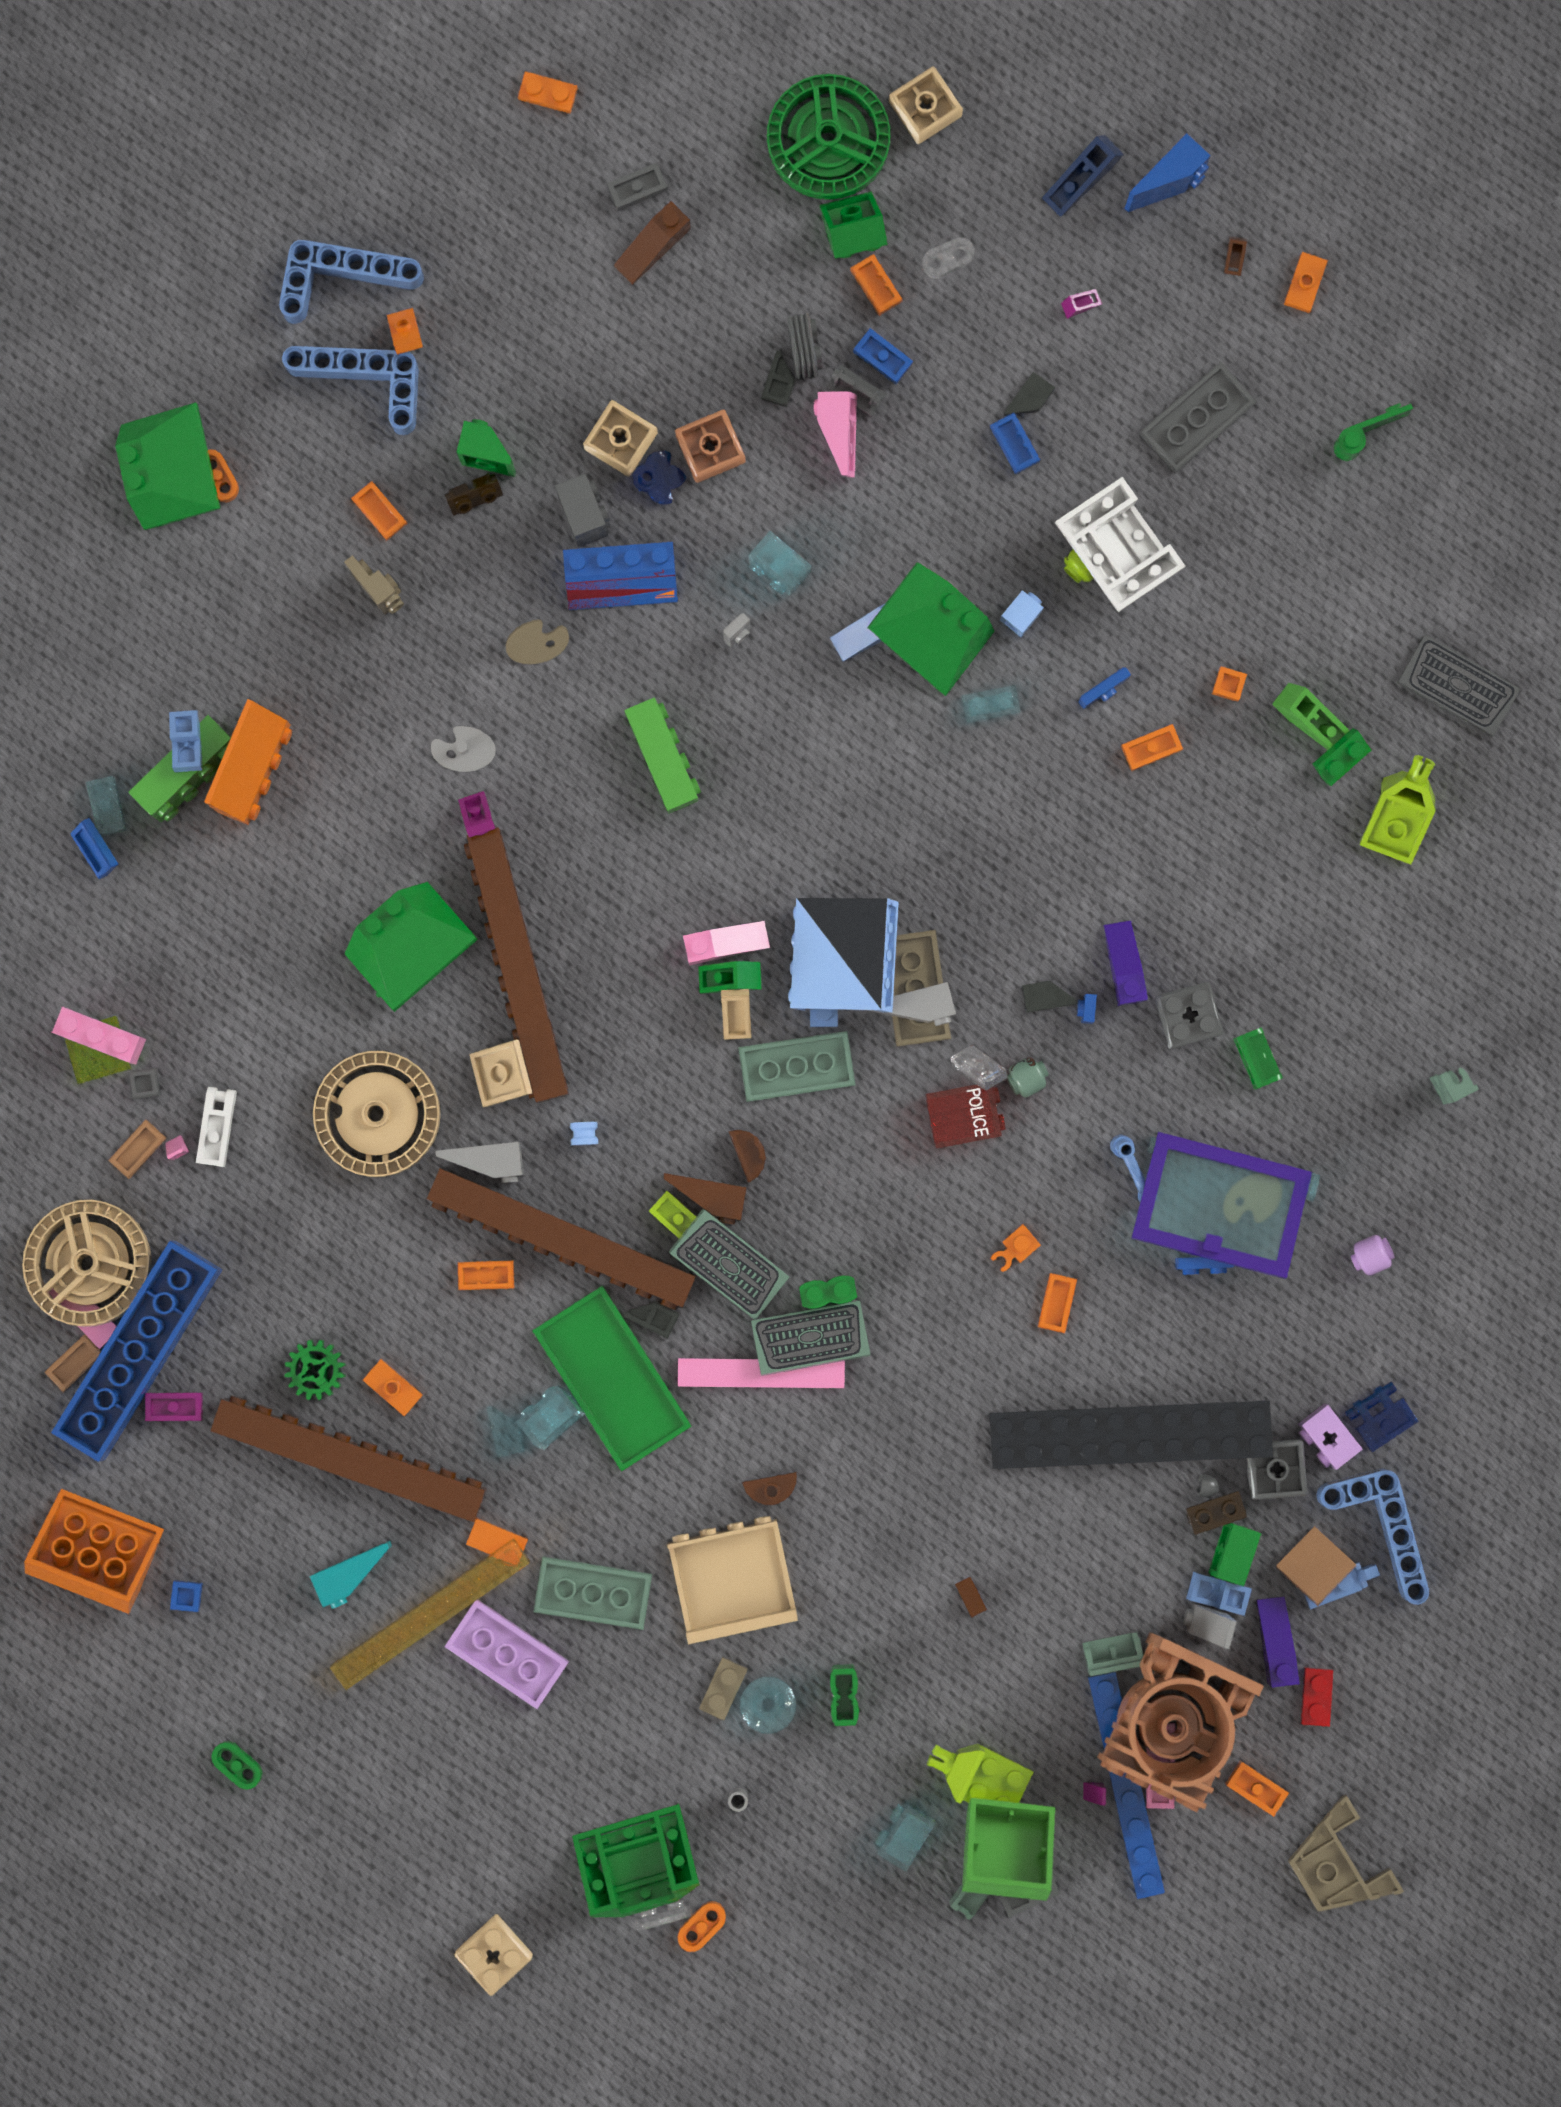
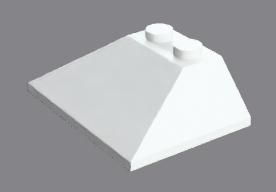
[1055,477,1185,612]

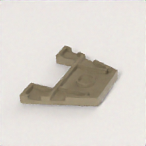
[1288,1794,1404,1912]

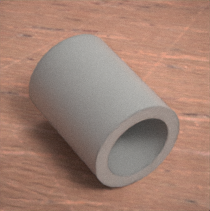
[728,1788,748,1812]

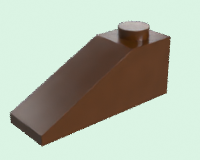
[614,201,691,285]
[663,1173,747,1225]

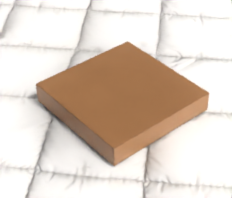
[1276,1526,1356,1606]

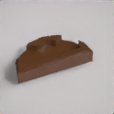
[728,1130,766,1183]
[742,1472,797,1505]

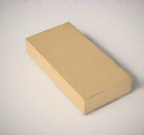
[721,989,751,1040]

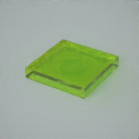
[65,1016,132,1084]

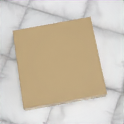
[469,1040,532,1107]

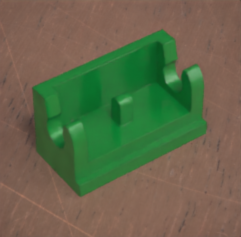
[1233,1027,1283,1090]
[1208,1523,1261,1586]

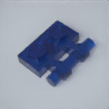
[1345,1382,1419,1452]

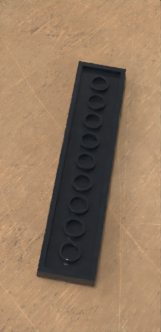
[990,1400,1273,1469]

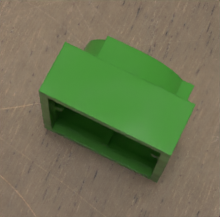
[962,1798,1055,1901]

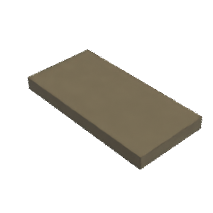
[892,930,951,1047]

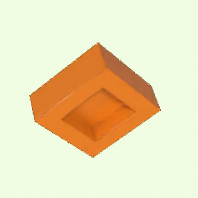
[1212,666,1247,702]

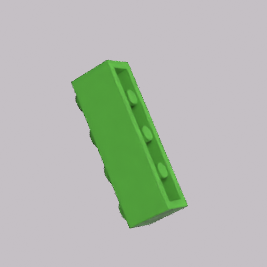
[624,697,701,814]

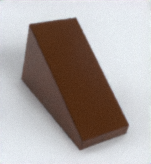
[1224,236,1247,276]
[955,1577,987,1618]

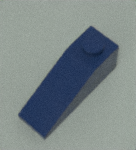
[1042,135,1124,217]

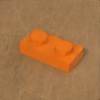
[518,71,578,114]
[1121,724,1183,771]
[1226,1760,1289,1817]

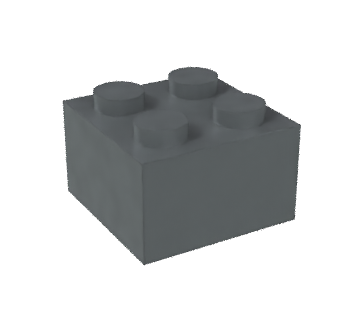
[555,474,611,548]

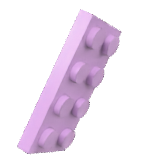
[445,1599,569,1709]

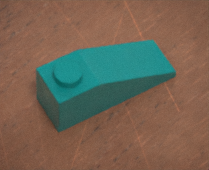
[310,1541,392,1609]

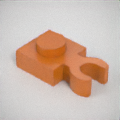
[990,1224,1041,1272]

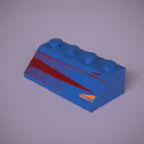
[563,542,678,610]

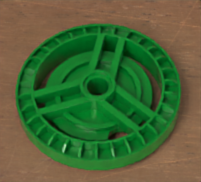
[767,74,890,200]

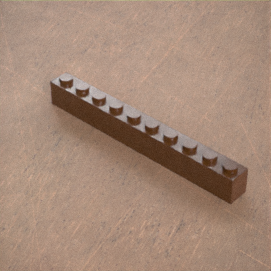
[464,827,569,1103]
[427,1168,696,1310]
[210,1395,487,1522]

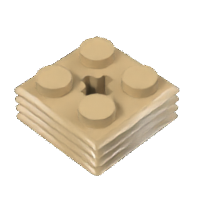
[889,67,963,144]
[583,400,657,477]
[454,1914,533,1996]

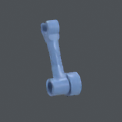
[1110,1135,1157,1202]

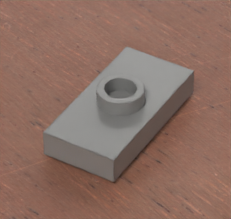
[723,613,751,648]

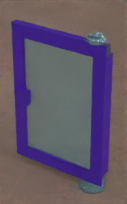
[1131,1132,1320,1279]

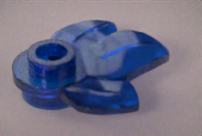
[632,450,687,504]

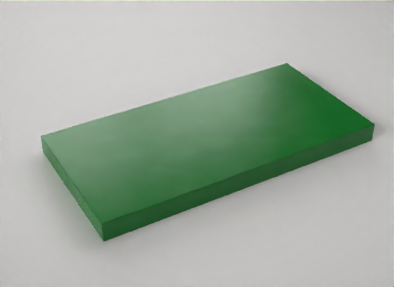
[532,1286,692,1472]

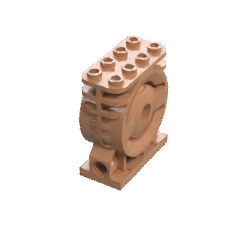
[1097,1632,1264,1812]

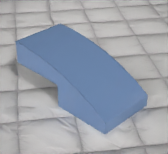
[169,710,202,772]
[1186,1572,1252,1616]

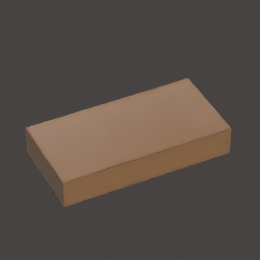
[108,1119,167,1179]
[44,1334,102,1392]

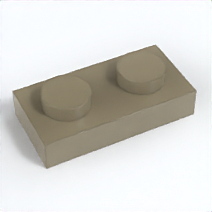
[699,1657,748,1720]

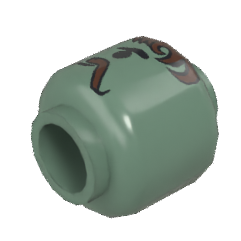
[1006,1057,1049,1098]

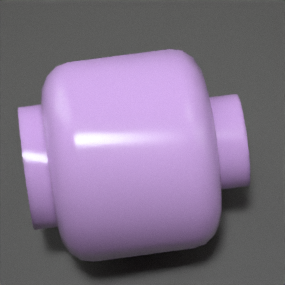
[1351,1235,1395,1276]

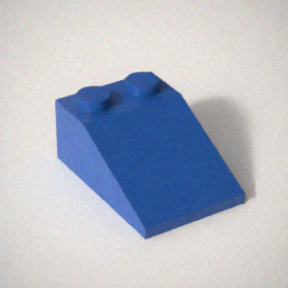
[1124,133,1211,212]

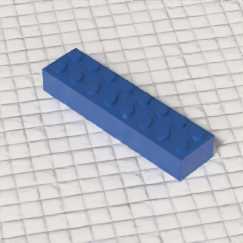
[51,1241,223,1462]

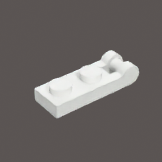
[196,1087,237,1167]

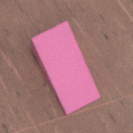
[166,1135,189,1160]

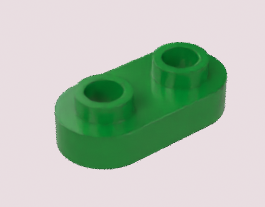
[212,1741,262,1790]

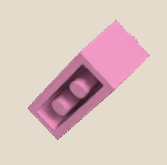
[52,1007,146,1065]

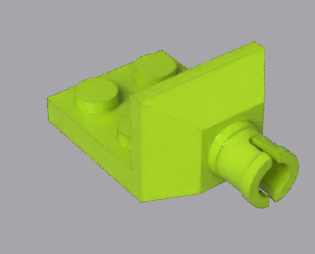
[1360,755,1435,864]
[926,1744,1034,1804]

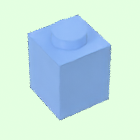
[1000,590,1044,637]

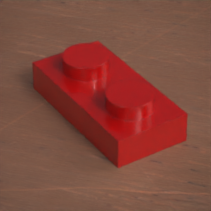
[1301,1667,1333,1727]

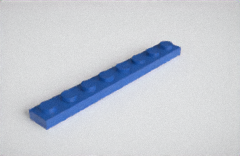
[1088,1672,1165,1899]

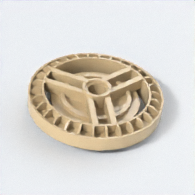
[313,1051,441,1177]
[22,1200,152,1327]

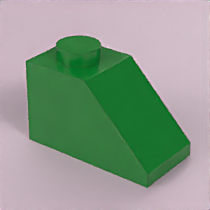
[698,961,762,994]

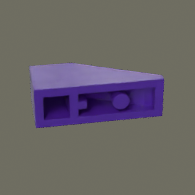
[1104,921,1148,1006]
[1257,1597,1300,1687]

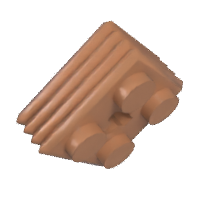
[675,410,745,483]

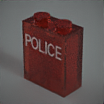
[925,1082,1006,1149]

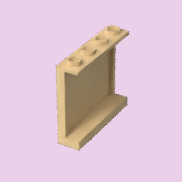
[667,1516,798,1644]

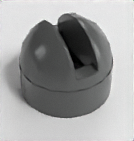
[1197,1474,1219,1497]

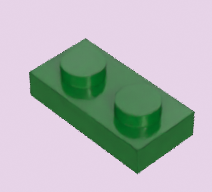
[1312,728,1371,786]

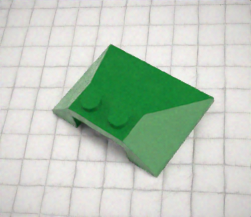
[115,402,221,530]
[867,562,995,696]
[345,882,478,1012]
[572,1804,700,1917]

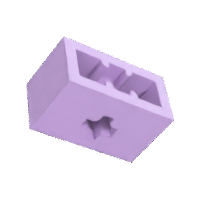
[1298,1404,1363,1470]

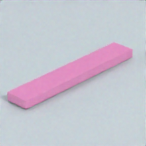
[678,1358,845,1388]

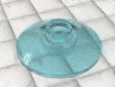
[740,1677,796,1734]

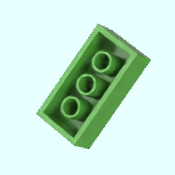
[128,715,231,823]

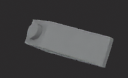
[868,982,956,1026]
[436,1142,524,1183]
[1183,1603,1237,1649]

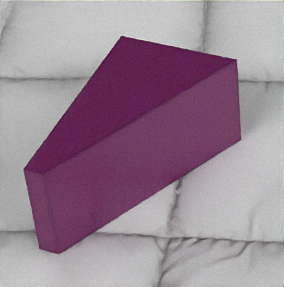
[1061,289,1102,319]
[1083,1782,1106,1806]

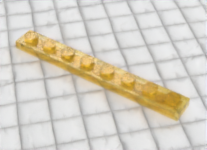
[330,1539,530,1690]

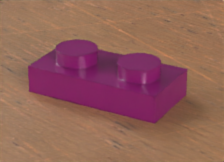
[458,791,495,837]
[145,1392,203,1421]

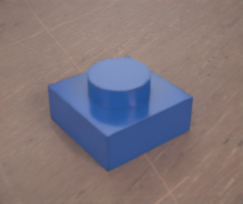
[1077,994,1097,1024]
[170,1580,203,1612]

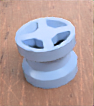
[570,1122,598,1146]

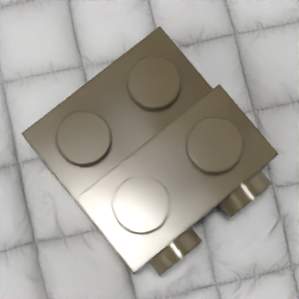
[344,555,404,615]

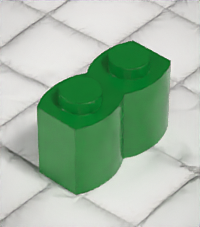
[799,1275,857,1308]
[830,1664,859,1726]

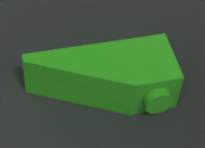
[1272,683,1350,750]

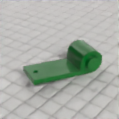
[1333,403,1413,461]

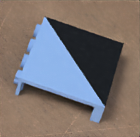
[788,898,898,1012]

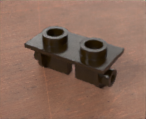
[444,473,503,516]
[1186,1491,1247,1535]

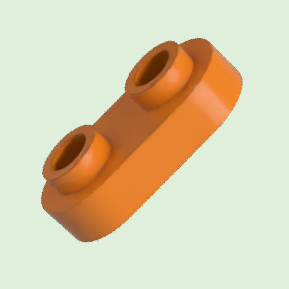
[208,449,239,503]
[678,1901,726,1952]

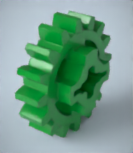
[284,1340,346,1400]

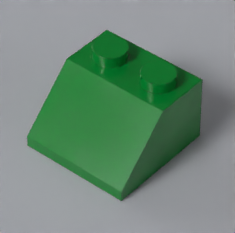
[819,191,888,258]
[456,419,516,477]

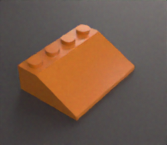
[204,699,292,825]
[24,1489,164,1614]

